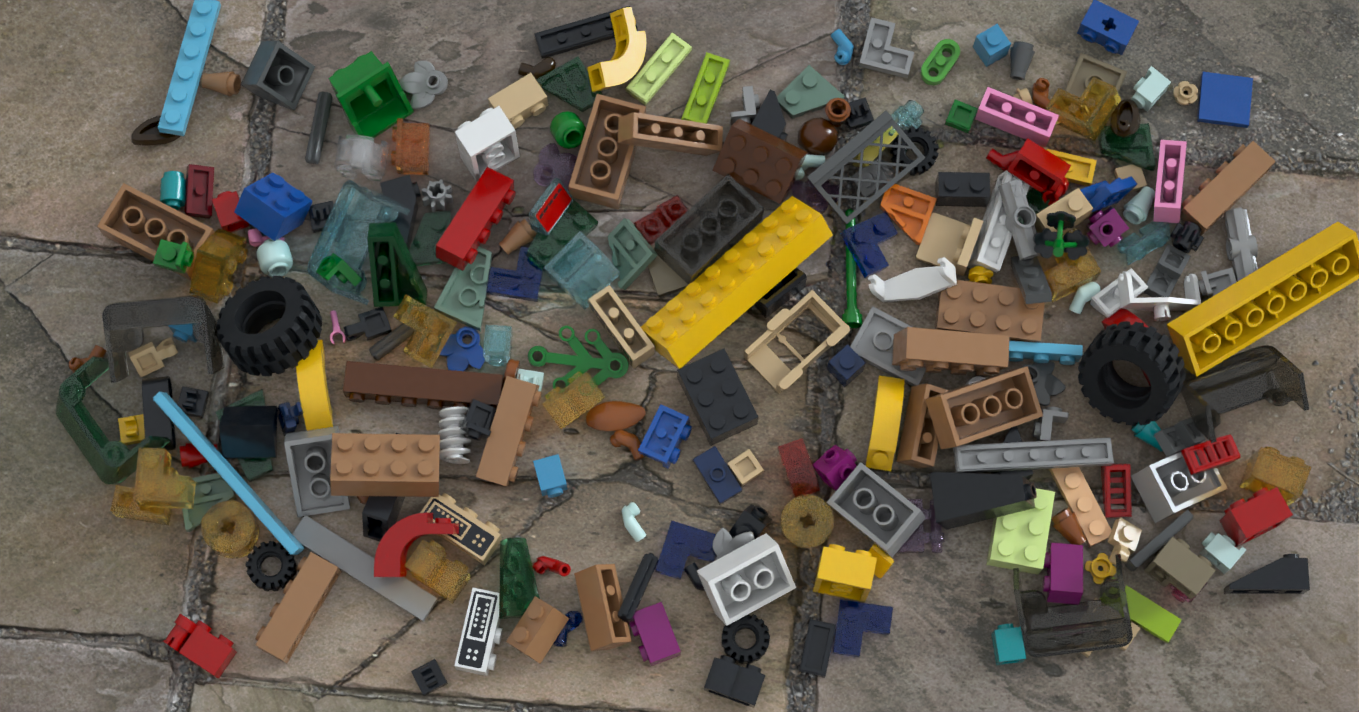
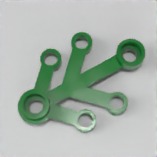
[528,326,629,396]

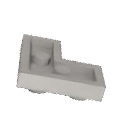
[859,17,914,78]

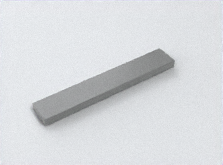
[953,438,1114,473]
[292,515,438,622]

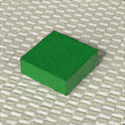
[945,100,978,133]

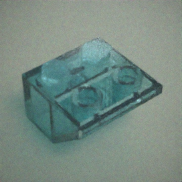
[544,231,621,310]

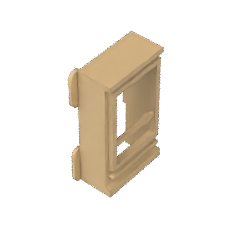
[744,290,850,394]

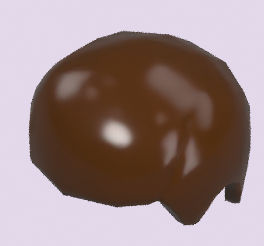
[798,118,838,155]

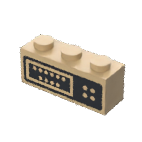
[588,285,655,369]
[420,492,502,566]

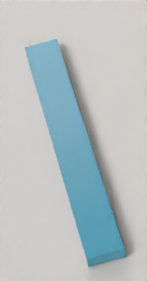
[153,391,305,555]

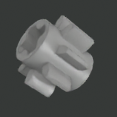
[421,179,453,212]

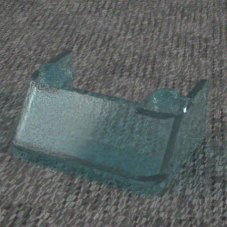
[307,180,410,305]

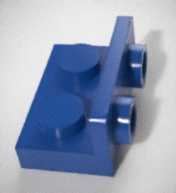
[1080,176,1137,212]
[638,404,692,469]

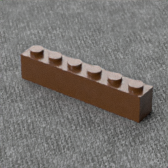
[343,361,504,409]

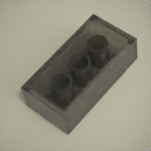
[654,174,765,284]

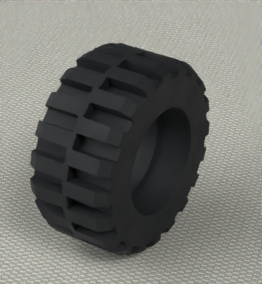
[216,275,322,377]
[1078,321,1185,426]

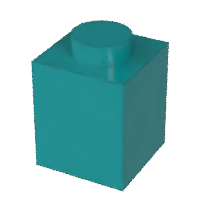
[991,623,1026,666]

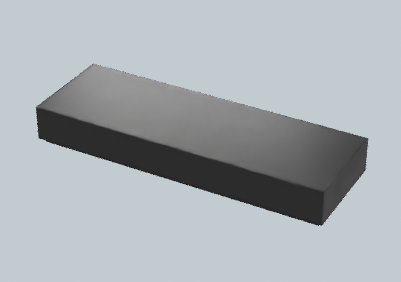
[1125,509,1194,572]

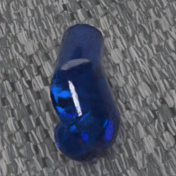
[553,611,583,647]

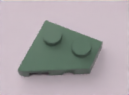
[608,218,658,290]

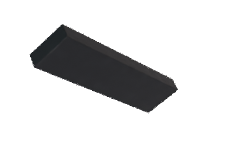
[534,6,638,59]

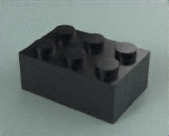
[677,348,759,446]

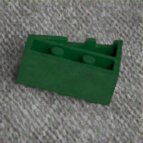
[367,222,428,307]

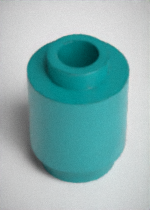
[160,171,186,210]

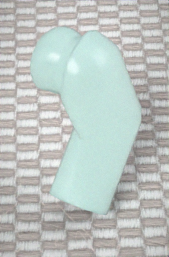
[621,502,646,542]

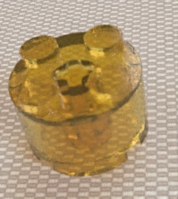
[780,494,834,548]
[201,500,260,559]

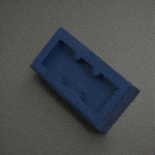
[693,446,742,505]

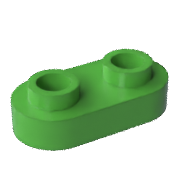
[920,39,960,85]

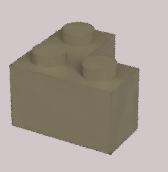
[1144,537,1216,599]

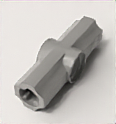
[998,179,1040,260]
[1224,208,1258,282]

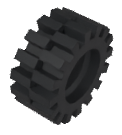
[890,127,939,176]
[246,541,297,592]
[721,614,770,664]

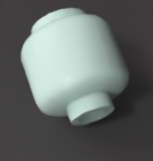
[256,239,293,277]

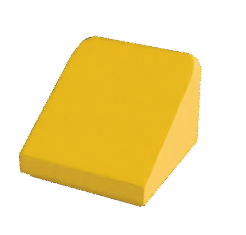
[868,544,894,579]

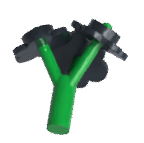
[1033,211,1090,260]

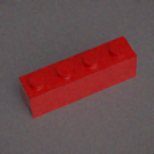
[436,167,516,271]

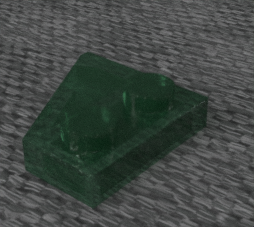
[1097,123,1156,171]

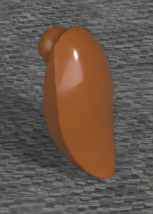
[586,401,646,432]

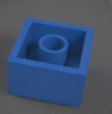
[234,172,313,241]

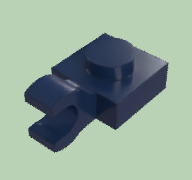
[277,402,303,436]

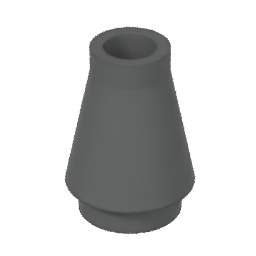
[1010,41,1035,80]

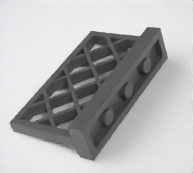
[807,110,925,224]

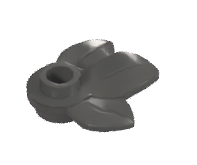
[1020,361,1066,406]

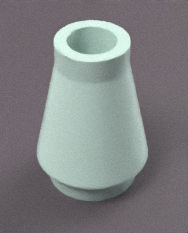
[1123,186,1155,224]

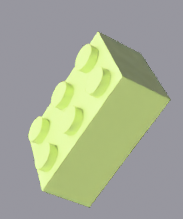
[986,488,1055,575]

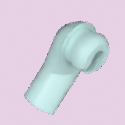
[796,155,825,180]
[1069,282,1101,314]

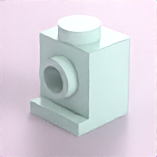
[1131,66,1171,112]
[1200,532,1246,574]

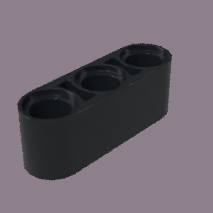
[142,376,176,453]

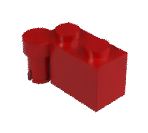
[1007,138,1071,205]
[163,614,237,679]

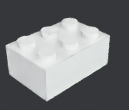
[455,106,520,182]
[697,533,796,626]

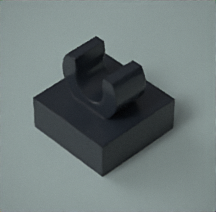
[846,97,874,131]
[309,200,339,233]
[178,386,209,418]
[411,659,448,696]

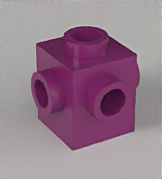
[1086,206,1129,247]
[812,445,857,491]

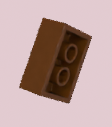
[712,119,808,204]

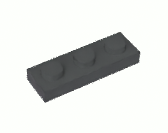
[1011,256,1052,304]

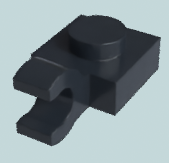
[343,307,392,341]

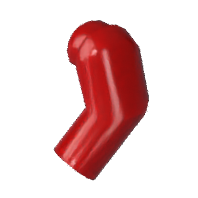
[986,148,1020,171]
[533,556,571,577]

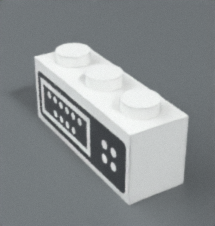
[454,588,509,676]

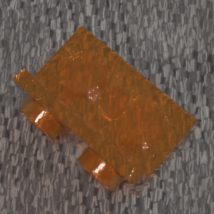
[391,118,430,175]

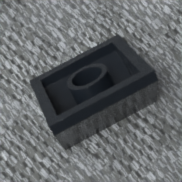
[754,268,807,318]
[219,406,278,459]

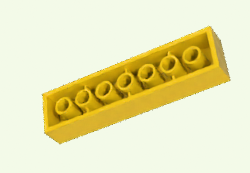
[641,196,833,369]
[1167,221,1359,377]

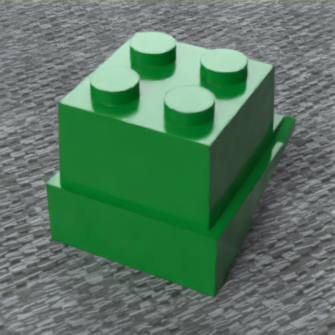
[328,51,414,145]

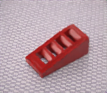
[1181,434,1240,475]
[1101,463,1132,518]

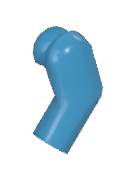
[830,29,854,65]

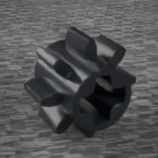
[1170,221,1204,253]

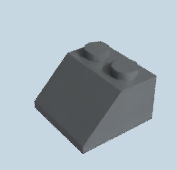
[240,40,315,110]

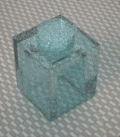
[483,325,513,366]

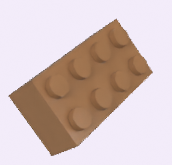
[568,94,646,210]
[97,183,218,281]
[935,280,1045,343]
[892,327,1010,377]
[925,366,1043,449]
[330,433,440,497]

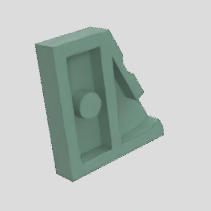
[777,65,845,119]
[178,473,236,532]

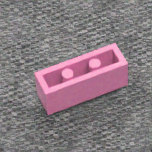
[975,87,1059,148]
[1153,140,1187,223]

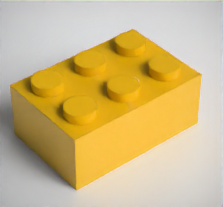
[813,544,877,603]

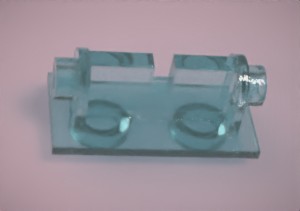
[1117,220,1170,265]

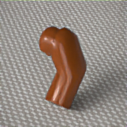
[1032,78,1058,113]
[69,345,107,375]
[610,430,646,461]

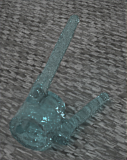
[888,100,924,153]

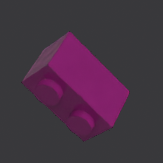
[1042,542,1083,605]
[629,602,681,666]

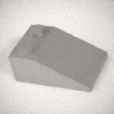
[284,426,350,517]
[1131,442,1228,523]

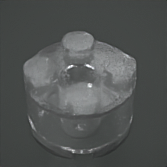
[334,135,390,182]

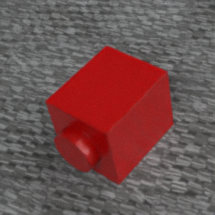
[212,191,250,235]

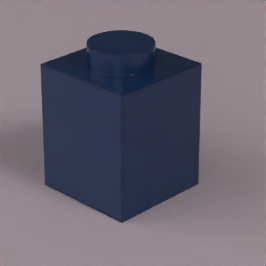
[827,344,866,387]

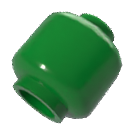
[550,111,586,149]

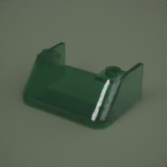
[55,356,170,485]

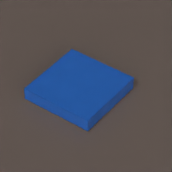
[1197,72,1253,128]

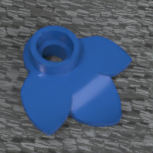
[433,327,485,371]

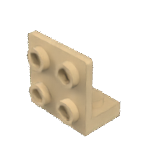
[916,212,984,276]

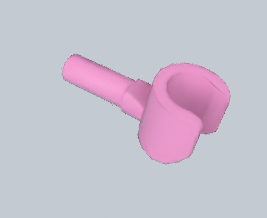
[248,229,285,247]
[330,311,346,345]

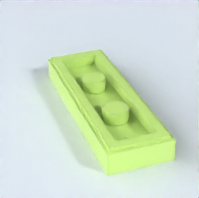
[626,33,692,106]

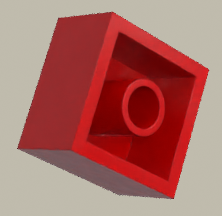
[1219,487,1293,547]

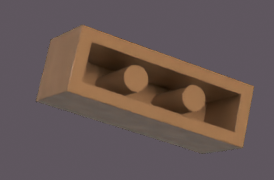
[896,383,949,469]
[574,564,632,651]

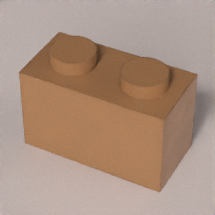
[506,596,569,664]

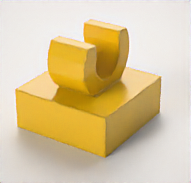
[118,414,145,446]

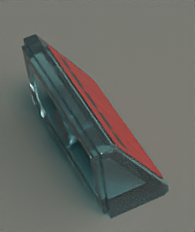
[529,177,573,236]

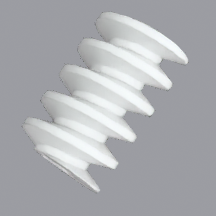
[438,406,471,464]

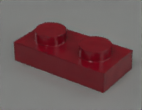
[184,164,214,219]

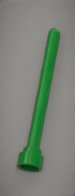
[842,209,863,329]

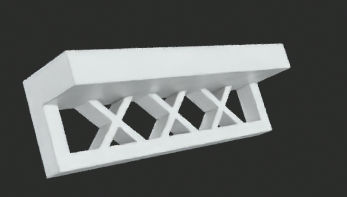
[967,170,1030,273]

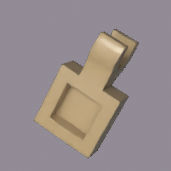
[128,337,178,377]
[1108,517,1142,567]

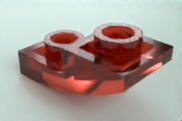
[634,195,692,245]
[777,438,820,500]

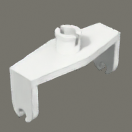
[868,257,957,302]
[1118,271,1201,321]

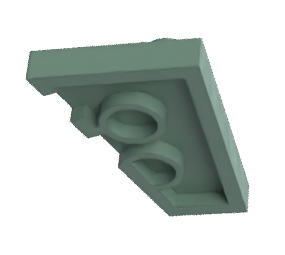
[434,247,492,332]

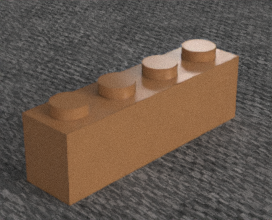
[618,112,723,156]
[1180,141,1276,236]
[476,376,542,486]
[255,552,341,664]

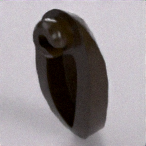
[1110,99,1141,138]
[131,115,188,146]

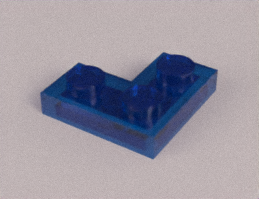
[841,211,898,278]
[486,246,547,302]
[655,520,716,580]
[833,599,893,657]

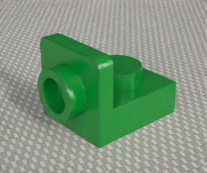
[153,239,194,274]
[316,253,362,287]

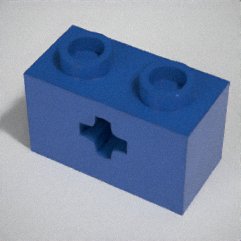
[1077,0,1139,55]

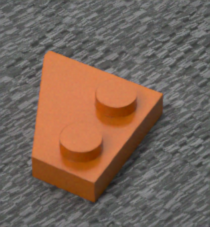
[879,184,937,246]

